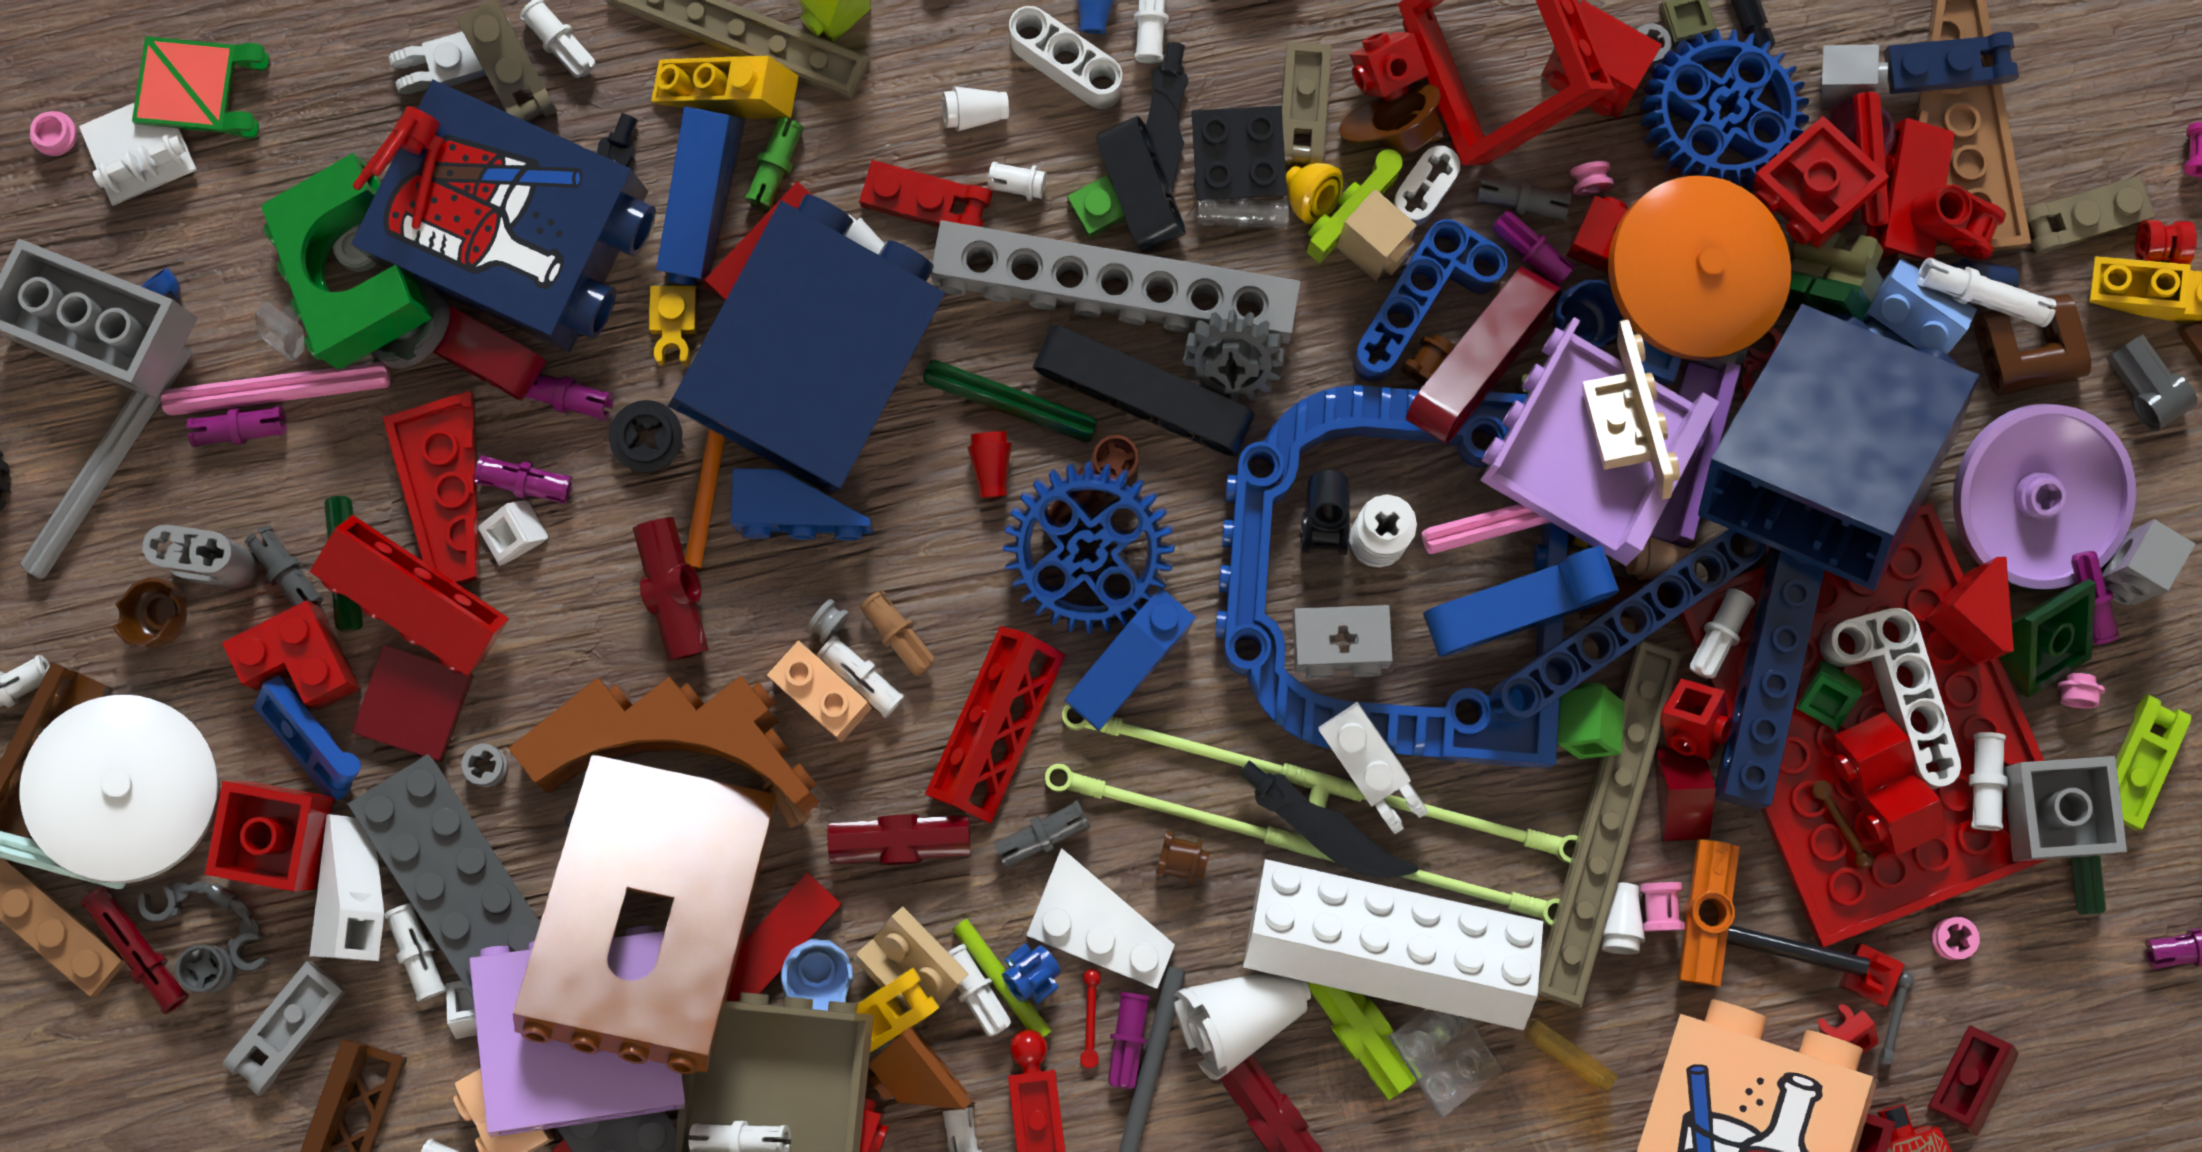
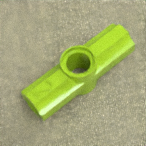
[1307,982,1422,1100]

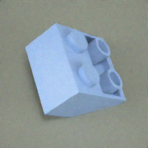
[1862,257,1977,354]

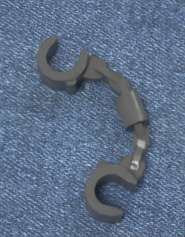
[138,882,270,971]

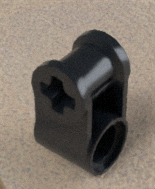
[1300,470,1350,555]

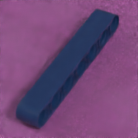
[1489,528,1765,722]

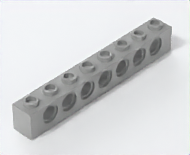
[931,220,1300,347]

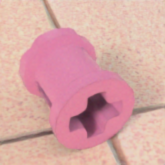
[1639,882,1685,932]

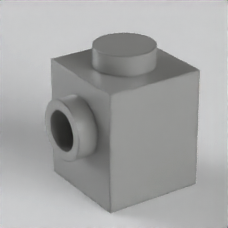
[1821,45,1888,108]

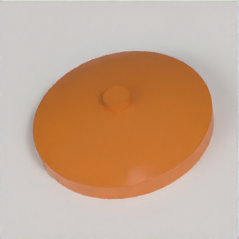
[1608,176,1791,361]

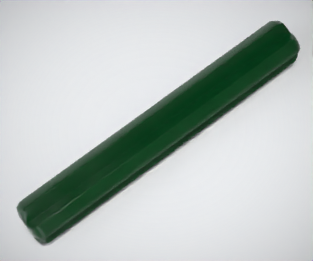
[923,359,1097,442]

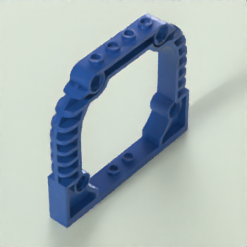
[1215,385,1568,769]

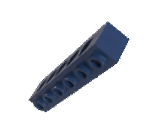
[1715,547,1825,810]

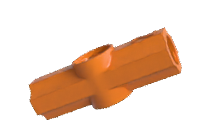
[1677,840,1740,987]

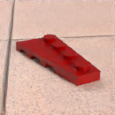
[382,390,480,585]

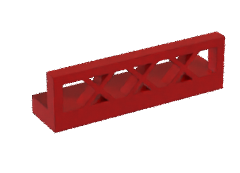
[924,626,1066,824]

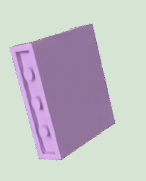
[1480,317,1719,566]
[469,926,685,1137]

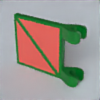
[132,36,270,139]

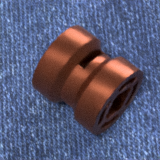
[1093,435,1139,485]

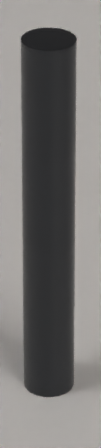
[1727,925,1870,977]

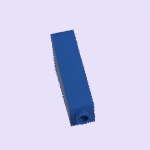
[656,106,745,286]

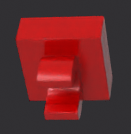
[1838,943,1905,1007]
[1818,1004,1878,1056]

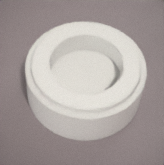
[333,224,376,272]

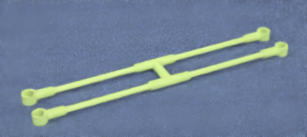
[1045,705,1578,927]

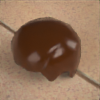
[113,577,187,648]

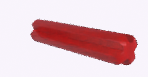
[1853,92,1889,227]

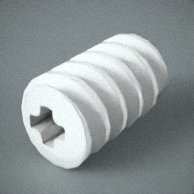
[1349,494,1417,568]

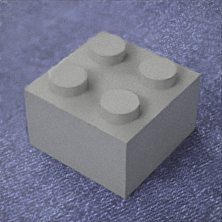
[2003,756,2127,862]

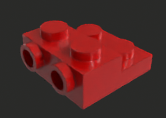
[1752,116,1889,249]

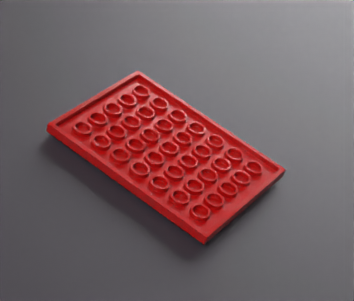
[1680,502,2049,948]

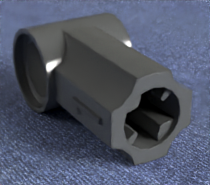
[2106,334,2197,431]

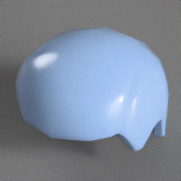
[781,939,853,1010]

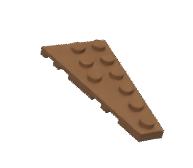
[1893,0,2031,264]

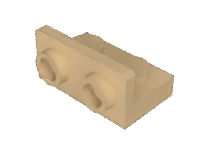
[854,906,969,1025]

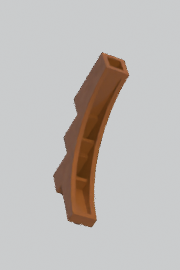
[508,675,820,814]

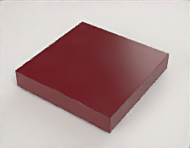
[351,645,474,762]

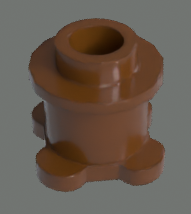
[1401,335,1455,386]
[1156,830,1210,886]

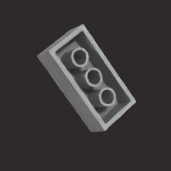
[0,238,197,399]

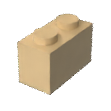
[1337,189,1417,282]

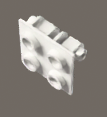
[79,102,197,206]

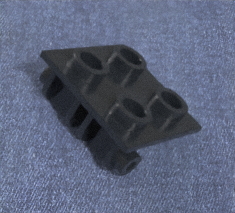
[1191,105,1287,201]

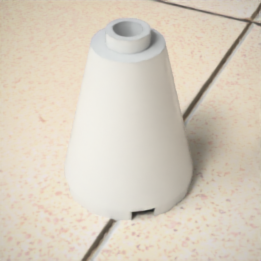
[1174,972,1311,1080]

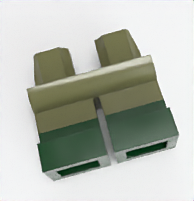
[1784,232,1883,321]

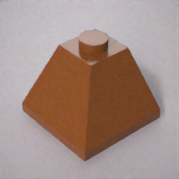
[868,1027,974,1110]

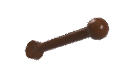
[1812,780,1874,869]

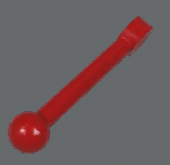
[1080,968,1101,1068]

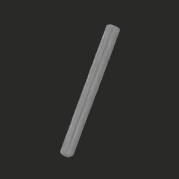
[20,345,192,579]

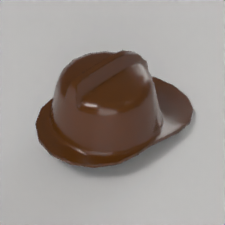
[1339,85,1443,155]

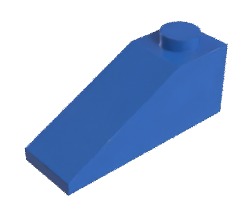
[1064,588,1196,731]

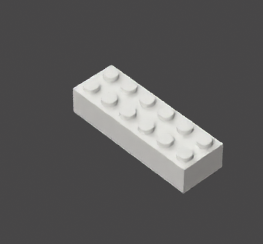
[1243,859,1543,1030]

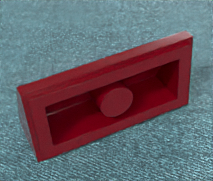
[1927,1025,2018,1136]

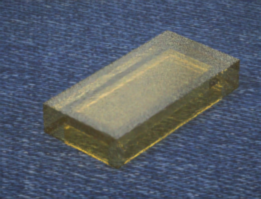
[1523,1020,1619,1090]

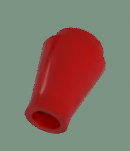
[967,431,1012,498]

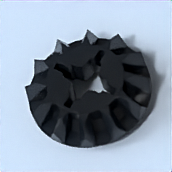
[609,400,683,473]

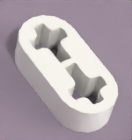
[1393,146,1460,226]

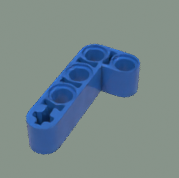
[1353,219,1507,382]
[1423,545,1619,658]

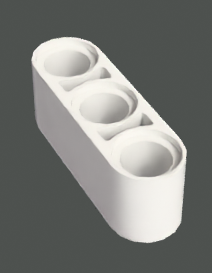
[1009,6,1122,109]

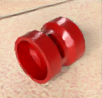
[2135,220,2197,265]

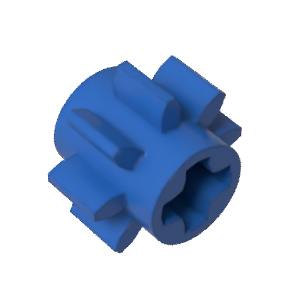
[1002,943,1061,1004]

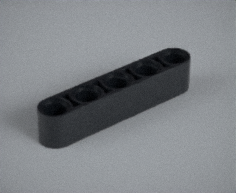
[1032,325,1255,457]

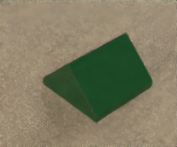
[1998,579,2096,698]

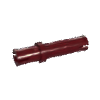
[80,886,190,1015]

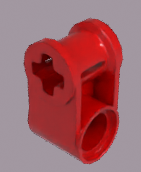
[1910,184,2006,260]

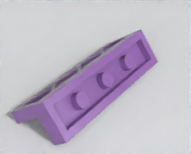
[1650,362,1741,547]

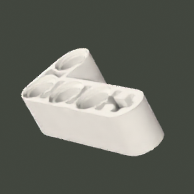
[1820,608,1961,790]

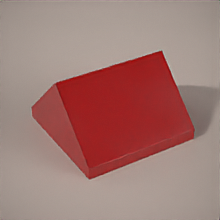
[1925,557,2014,664]

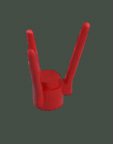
[353,106,444,230]

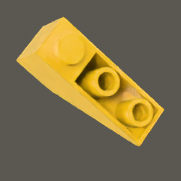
[651,56,799,119]

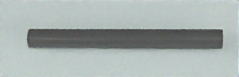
[1118,966,1186,1152]

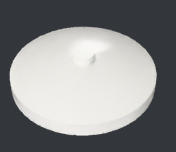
[19,695,219,884]

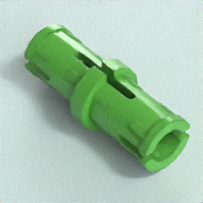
[745,116,804,211]

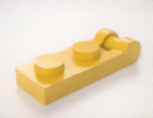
[857,968,940,1053]

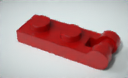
[859,160,993,228]

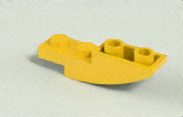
[2089,256,2202,325]

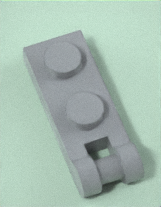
[222,961,347,1096]

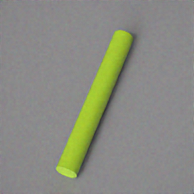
[952,918,1052,1037]

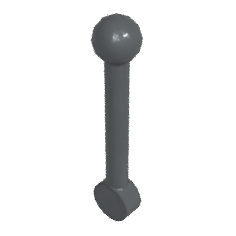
[1878,971,1914,1068]

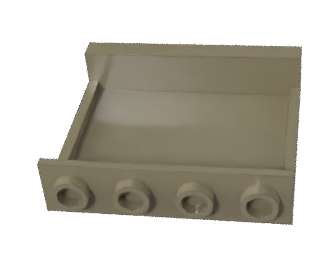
[672,992,874,1152]

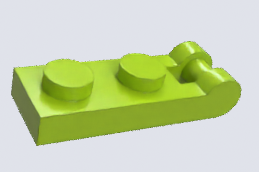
[1307,149,1403,264]
[2116,694,2191,831]

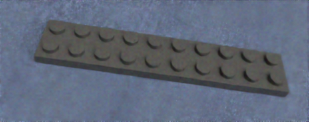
[347,754,676,1152]

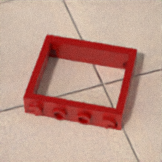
[1397,0,1615,166]

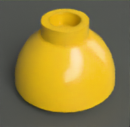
[1286,163,1343,224]

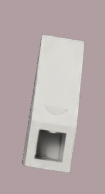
[310,814,384,961]

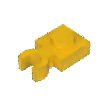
[649,286,698,365]

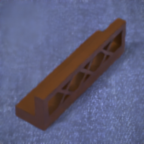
[0,662,113,840]
[300,1039,407,1152]

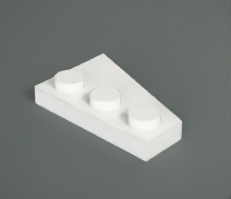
[1026,848,1175,989]

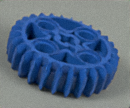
[1640,29,1810,192]
[1003,462,1175,634]

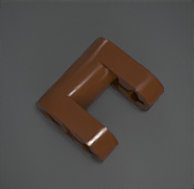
[1974,294,2091,396]

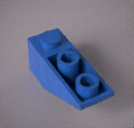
[731,468,874,541]

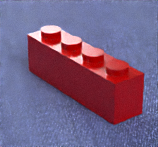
[309,515,510,676]

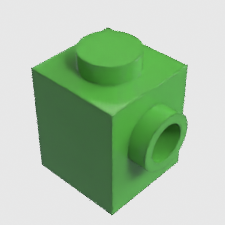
[1558,683,1624,759]

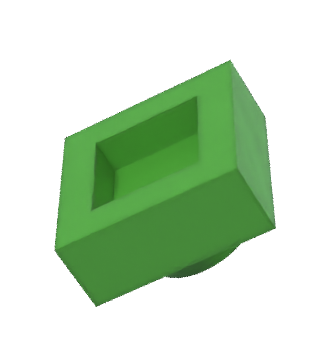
[1067,175,1126,239]

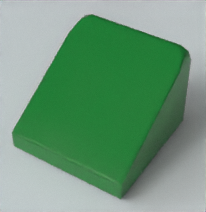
[1796,660,1862,731]

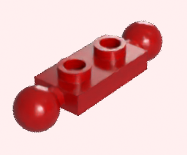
[1008,1029,1066,1152]

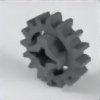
[1183,310,1284,402]

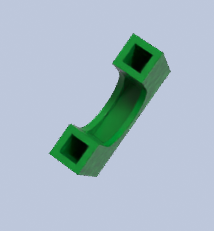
[261,153,433,370]

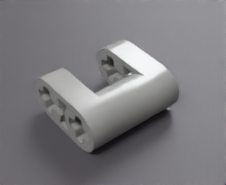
[142,525,259,588]

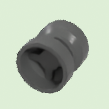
[176,945,237,993]

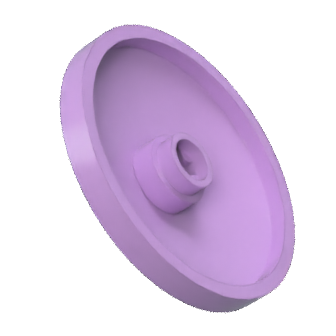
[1953,404,2136,589]

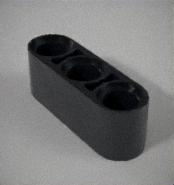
[1096,116,1186,253]

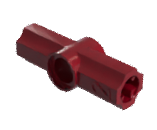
[633,517,709,662]
[827,814,971,865]
[1219,1055,1323,1152]

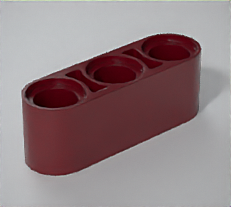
[433,306,547,401]

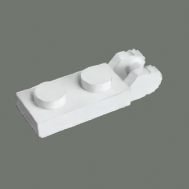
[389,18,512,95]
[1318,702,1428,834]

